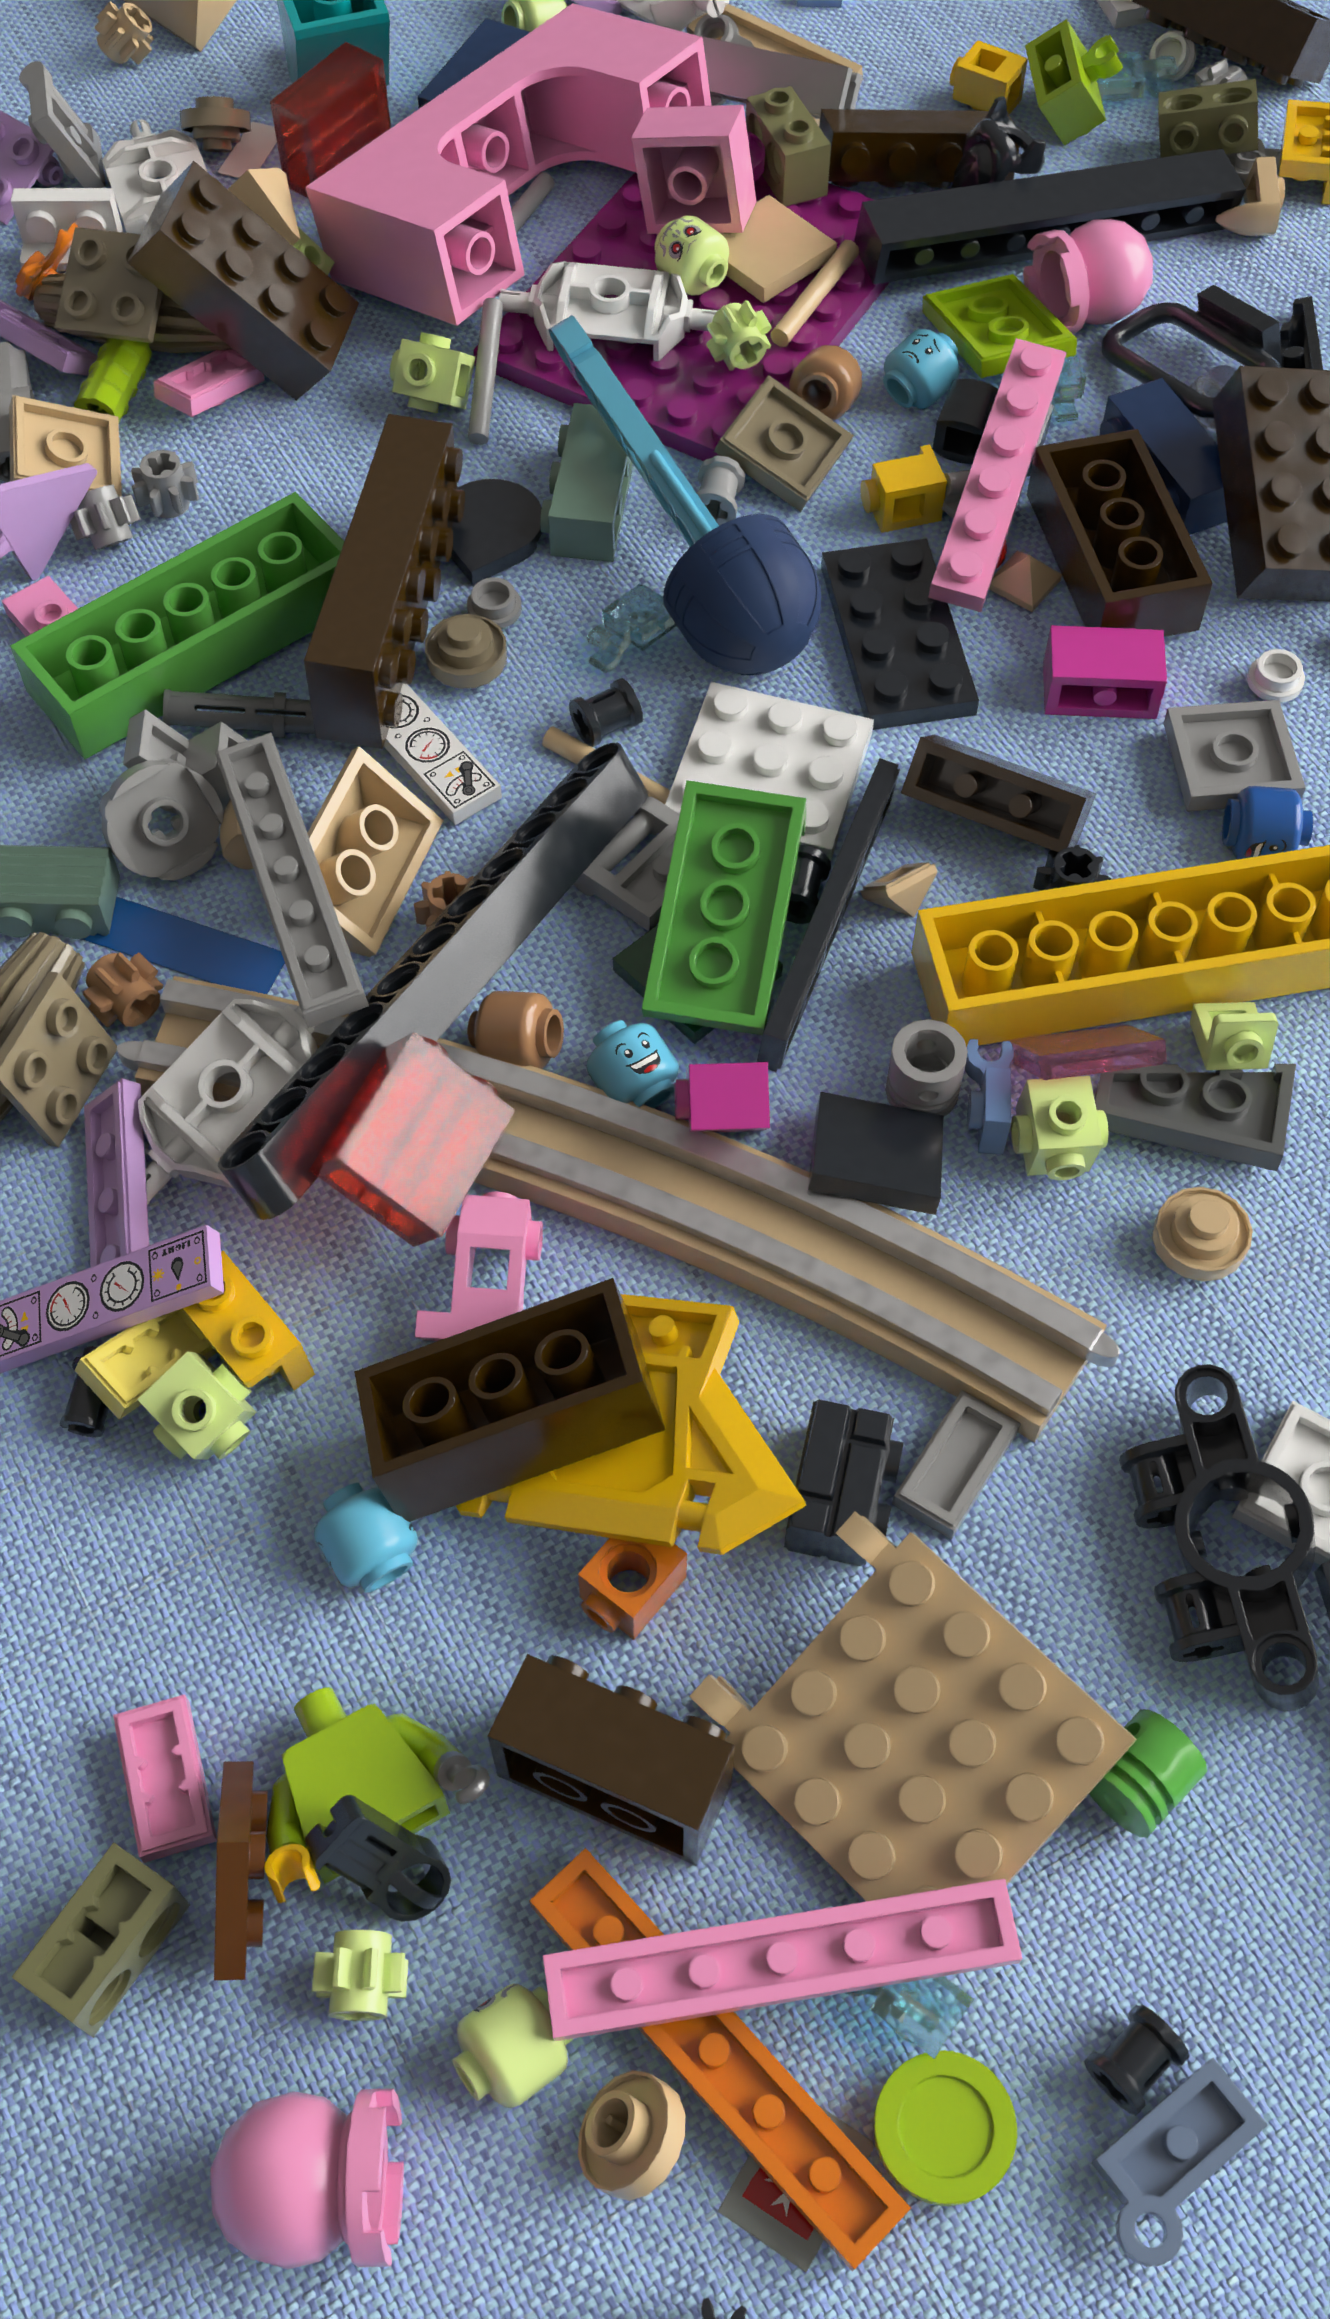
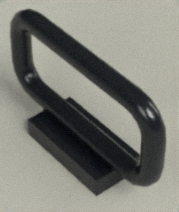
[1101,285,1282,419]

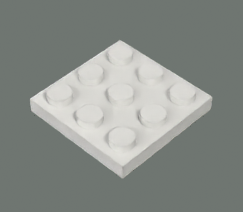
[665,682,874,861]

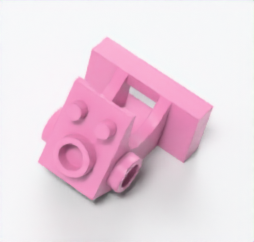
[415,1191,543,1341]

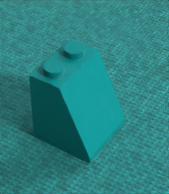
[277,0,390,104]

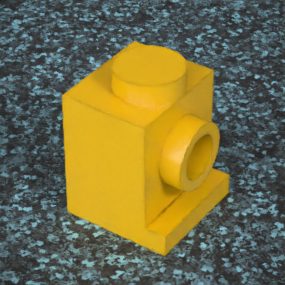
[950,40,1028,115]
[860,444,947,533]

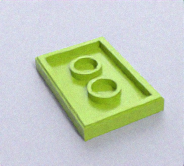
[922,274,1077,379]

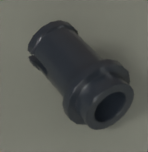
[59,1346,109,1437]

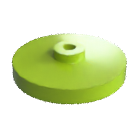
[873,2050,1017,2206]

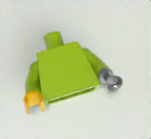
[264,1687,490,1903]

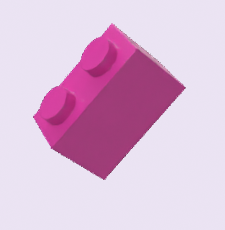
[1043,625,1167,719]
[674,1062,770,1132]

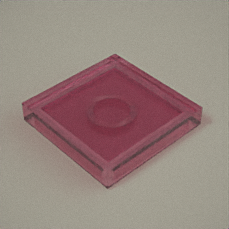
[1008,1024,1167,1080]

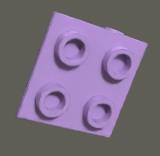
[0,110,63,225]

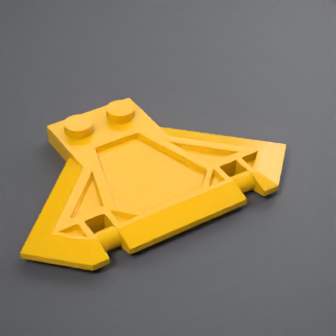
[455,1294,807,1555]

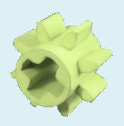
[706,301,772,371]
[312,1930,408,2021]

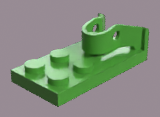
[642,780,806,1036]

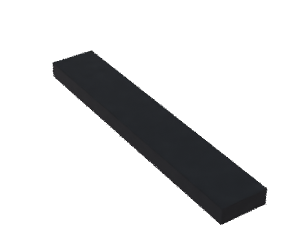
[757,758,900,1072]

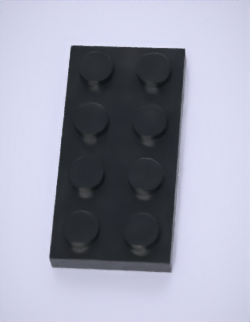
[821,539,979,730]

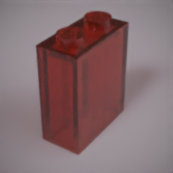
[270,42,391,199]
[309,1032,515,1247]

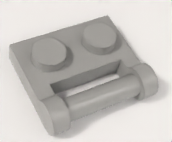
[19,61,106,188]
[574,797,680,931]

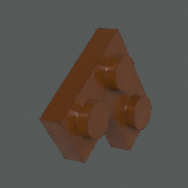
[214,1761,268,1981]

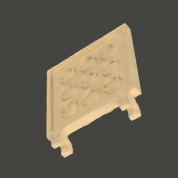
[689,1512,1137,1901]

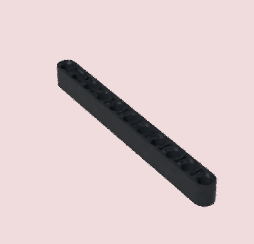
[218,743,648,1220]

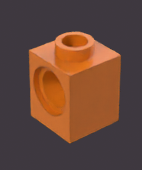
[578,1538,687,1640]

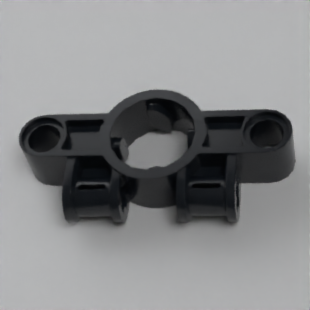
[1119,1364,1319,1711]

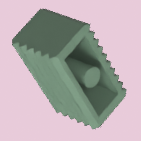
[0,845,120,939]

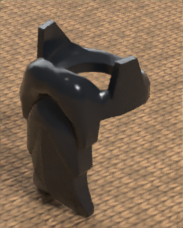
[951,96,1046,189]

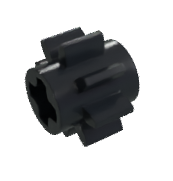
[1033,845,1111,891]

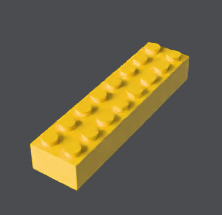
[911,845,1330,1047]

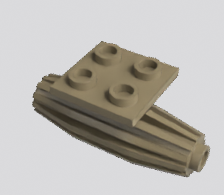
[33,227,232,353]
[0,932,117,1147]

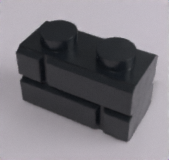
[784,1399,904,1566]

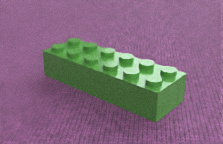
[10,492,344,760]

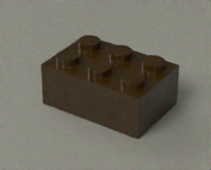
[487,1654,735,1866]

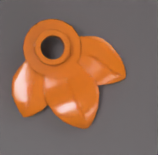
[15,223,78,301]

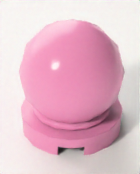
[1023,219,1153,335]
[210,2088,404,2269]

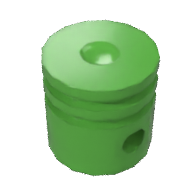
[1089,1709,1208,1838]

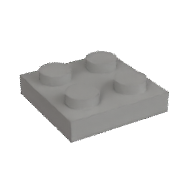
[1163,700,1305,811]

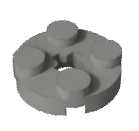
[99,759,223,880]

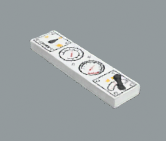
[384,684,502,825]

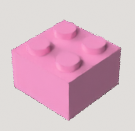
[631,105,756,234]

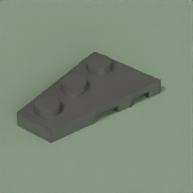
[1094,1064,1296,1171]

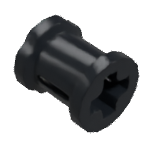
[569,678,643,747]
[786,844,832,924]
[1084,2004,1190,2116]

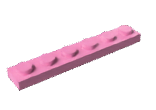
[928,338,1067,612]
[543,1879,1022,2041]

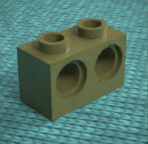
[1158,79,1258,158]
[746,86,831,206]
[12,1842,190,2038]

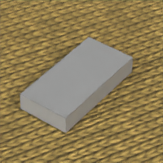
[892,1390,1021,1540]

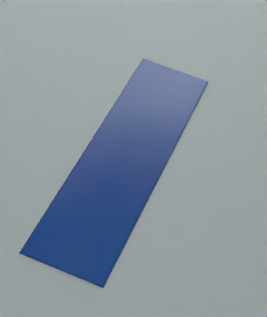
[82,896,285,994]

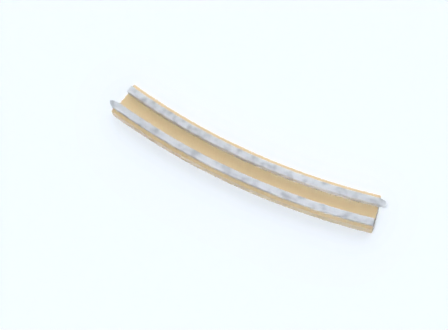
[117,976,1120,1443]

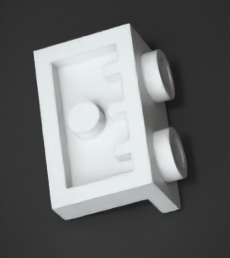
[11,188,123,272]

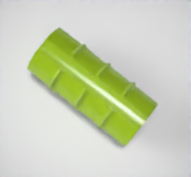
[73,338,153,422]

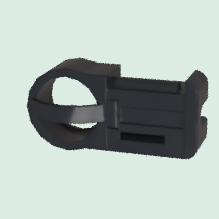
[304,1795,451,1922]

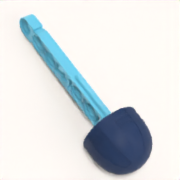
[549,315,821,676]

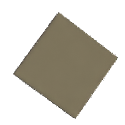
[714,375,854,512]

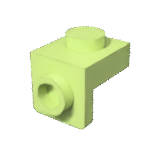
[1190,1002,1279,1070]

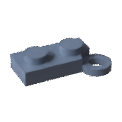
[1091,2057,1268,2267]

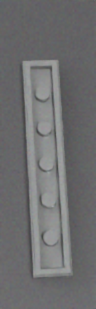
[215,733,369,1028]

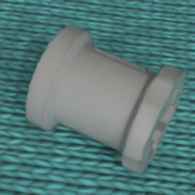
[696,456,745,526]

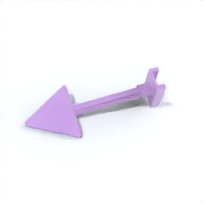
[0,463,97,581]

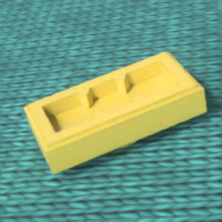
[74,1309,217,1420]

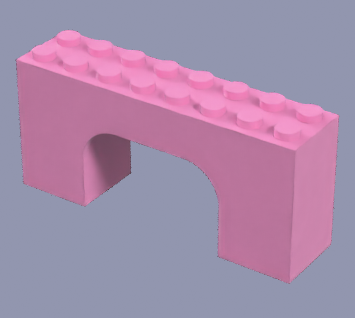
[305,3,712,326]

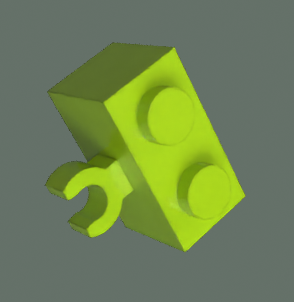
[1025,19,1123,146]

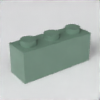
[540,403,634,562]

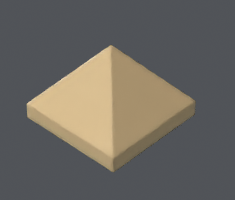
[989,551,1062,612]
[860,862,938,917]

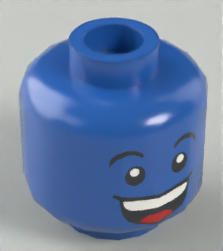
[1222,786,1313,859]

